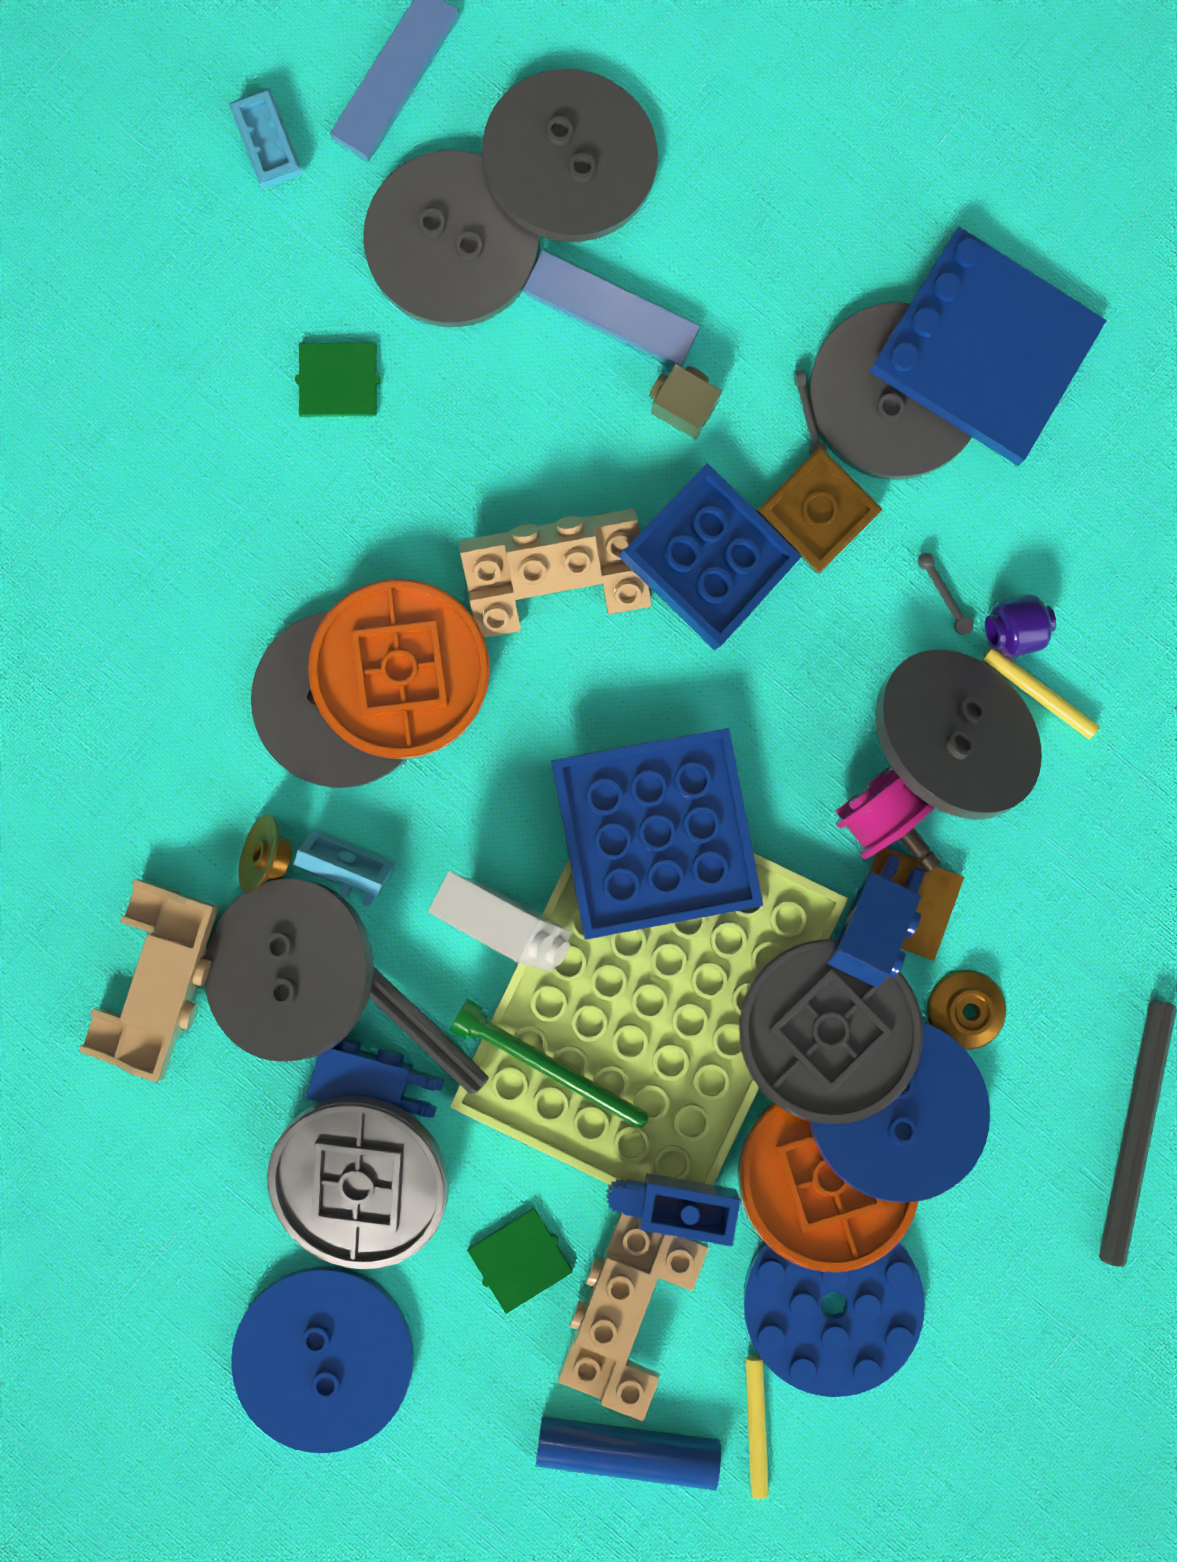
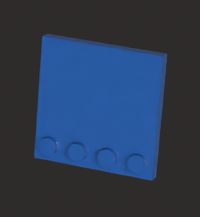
[868,226,1107,466]
[551,728,763,940]

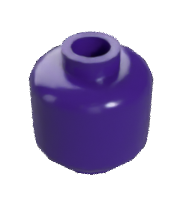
[985,594,1056,658]

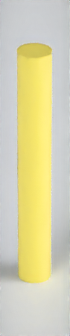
[982,647,1100,739]
[745,1355,769,1499]

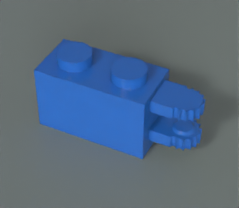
[827,854,925,988]
[306,1038,444,1118]
[606,1173,741,1247]

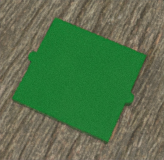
[295,343,381,417]
[467,1207,573,1314]

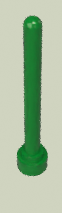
[449,999,648,1128]

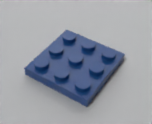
[618,463,802,651]

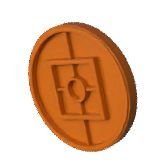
[308,579,489,759]
[738,1103,919,1272]

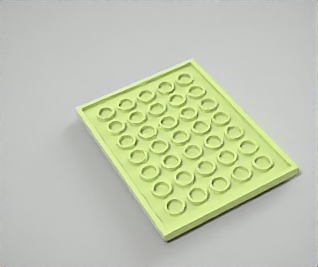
[450,853,848,1185]

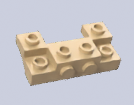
[459,508,652,638]
[79,879,219,1082]
[558,1212,709,1422]

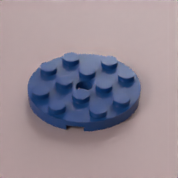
[743,1242,925,1397]

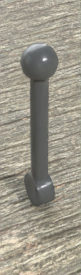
[793,369,826,455]
[918,553,974,635]

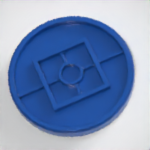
[809,1022,990,1203]
[231,1266,414,1453]

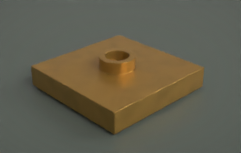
[757,446,883,574]
[867,848,964,961]

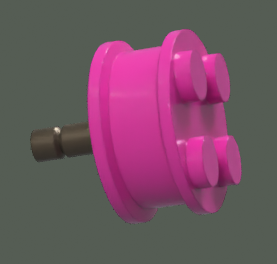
[835,768,941,873]

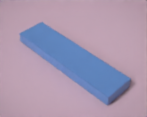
[330,0,459,162]
[523,250,700,367]

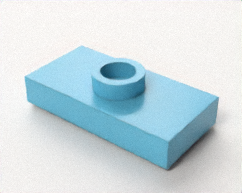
[229,88,303,190]

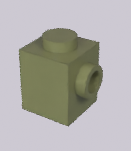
[649,364,722,440]

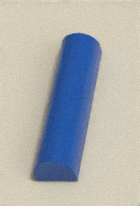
[535,1416,721,1491]

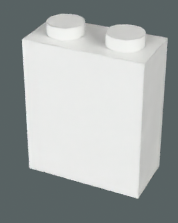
[428,871,572,972]

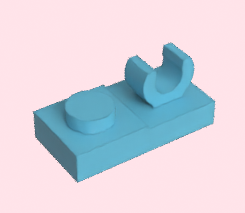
[294,829,395,907]

